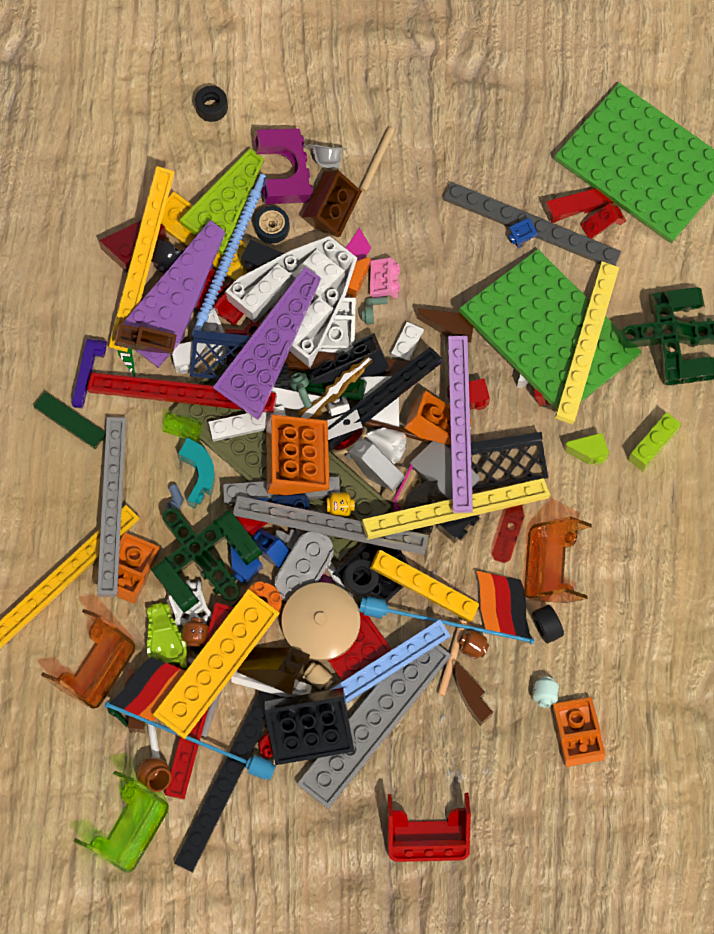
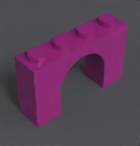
[253,129,313,204]

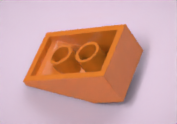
[405,390,472,445]

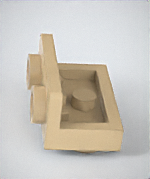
[381,466,422,510]

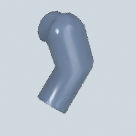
[166,484,184,510]

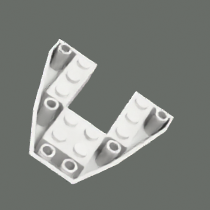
[225,236,357,368]

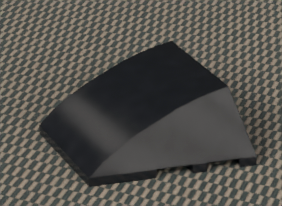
[332,543,409,603]

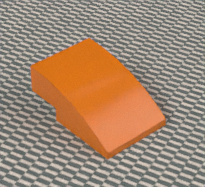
[117,533,160,604]
[553,697,605,767]

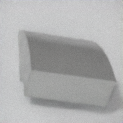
[409,441,480,500]

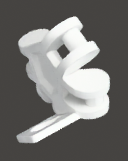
[166,580,212,626]

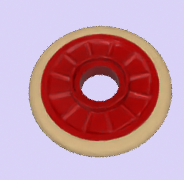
[331,426,367,455]

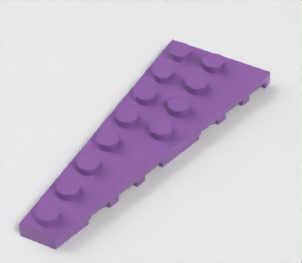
[213,267,321,420]

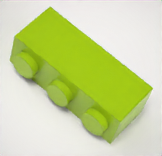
[628,412,682,472]

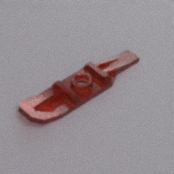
[492,504,525,563]

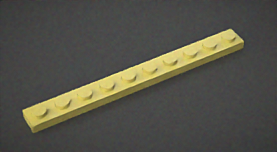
[555,261,619,425]
[361,478,550,540]

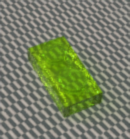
[163,412,203,442]

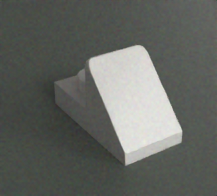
[323,395,350,419]

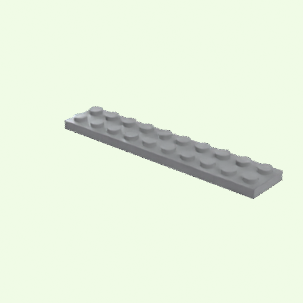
[297,631,452,810]

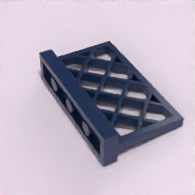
[190,330,252,379]

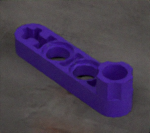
[72,338,107,409]

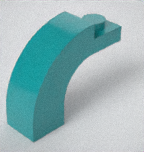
[178,438,215,509]

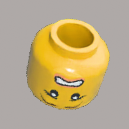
[327,492,355,518]

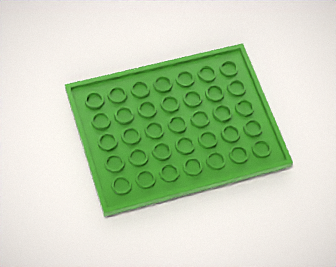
[554,82,714,244]
[459,249,642,410]

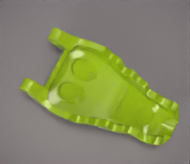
[147,603,188,670]

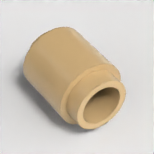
[304,663,334,692]

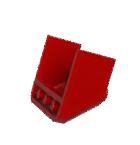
[387,792,471,862]

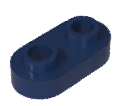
[271,493,310,510]

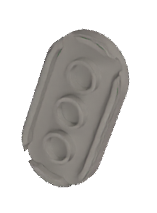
[274,531,333,602]

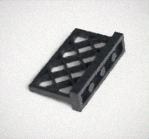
[471,432,548,490]

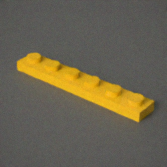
[370,550,479,622]

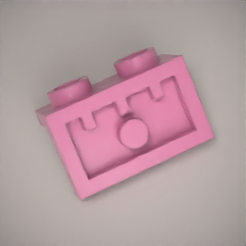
[370,257,400,299]

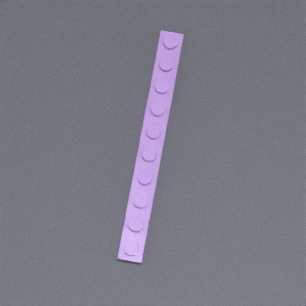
[448,336,473,513]

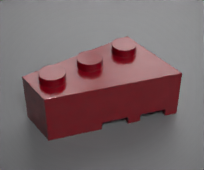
[99,221,167,273]

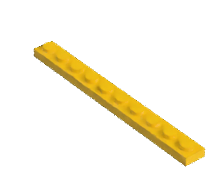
[108,166,175,352]
[0,505,140,649]

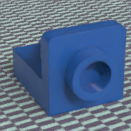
[508,218,538,248]

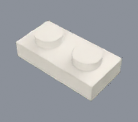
[391,322,424,361]

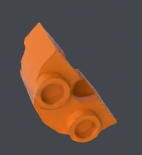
[246,582,282,618]

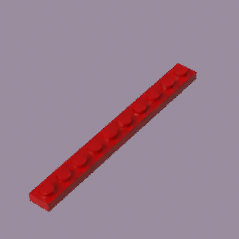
[87,373,277,413]
[165,603,234,800]

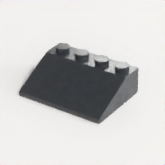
[265,688,354,765]

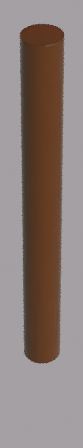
[364,419,432,443]

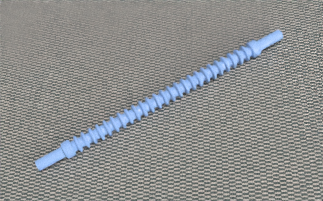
[191,174,267,337]

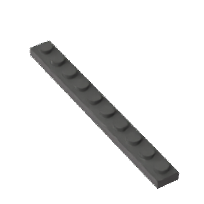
[444,182,621,266]

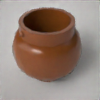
[136,757,171,792]

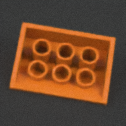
[266,415,329,495]

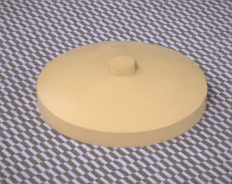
[282,582,360,661]

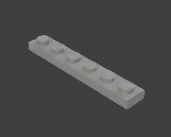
[223,477,340,505]

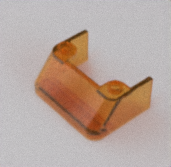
[524,516,592,603]
[41,609,135,709]

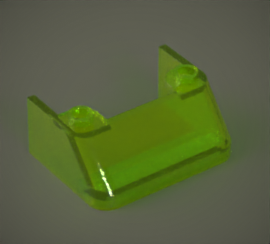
[73,771,169,873]

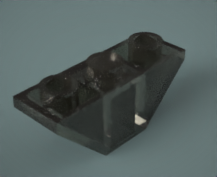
[404,480,439,538]

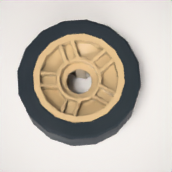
[254,206,290,244]

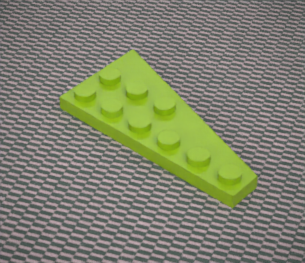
[180,148,264,256]

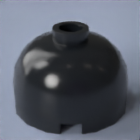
[151,240,184,273]

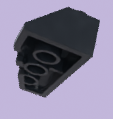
[309,333,390,384]

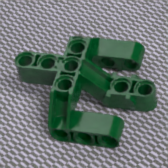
[620,287,714,386]
[150,508,263,613]

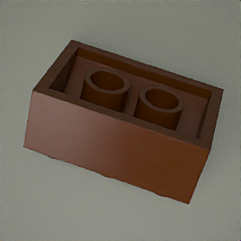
[302,170,362,237]

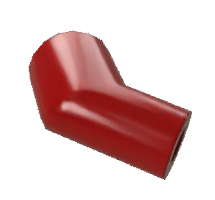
[258,730,273,758]

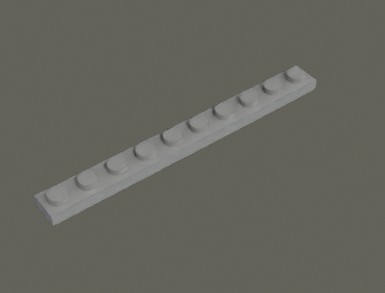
[97,417,126,597]
[233,496,429,555]

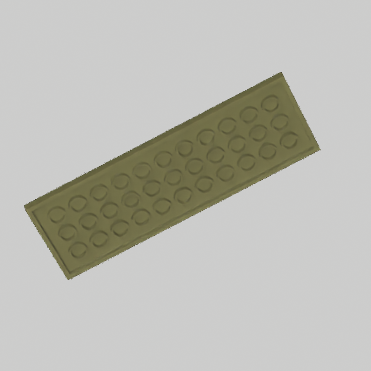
[171,360,392,562]

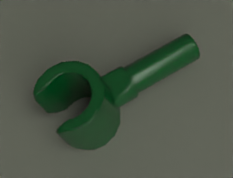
[108,707,128,728]

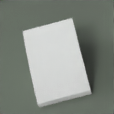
[318,298,356,353]
[360,376,399,433]

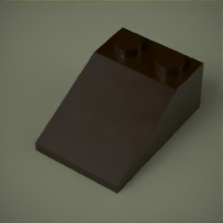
[237,647,310,695]

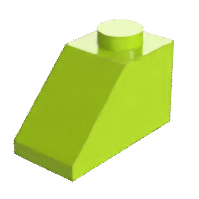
[564,433,609,465]

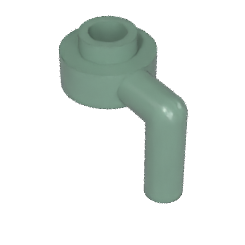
[362,297,388,325]
[289,373,312,408]

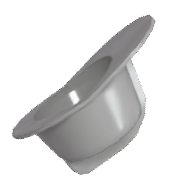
[303,145,346,168]

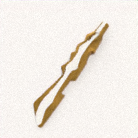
[298,356,373,419]

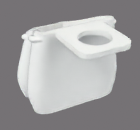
[353,428,406,465]

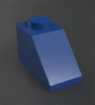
[251,529,290,568]
[231,547,263,585]

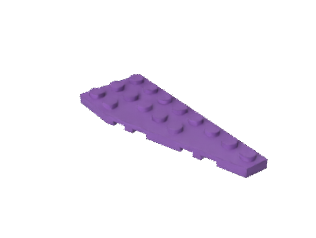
[114,220,226,368]

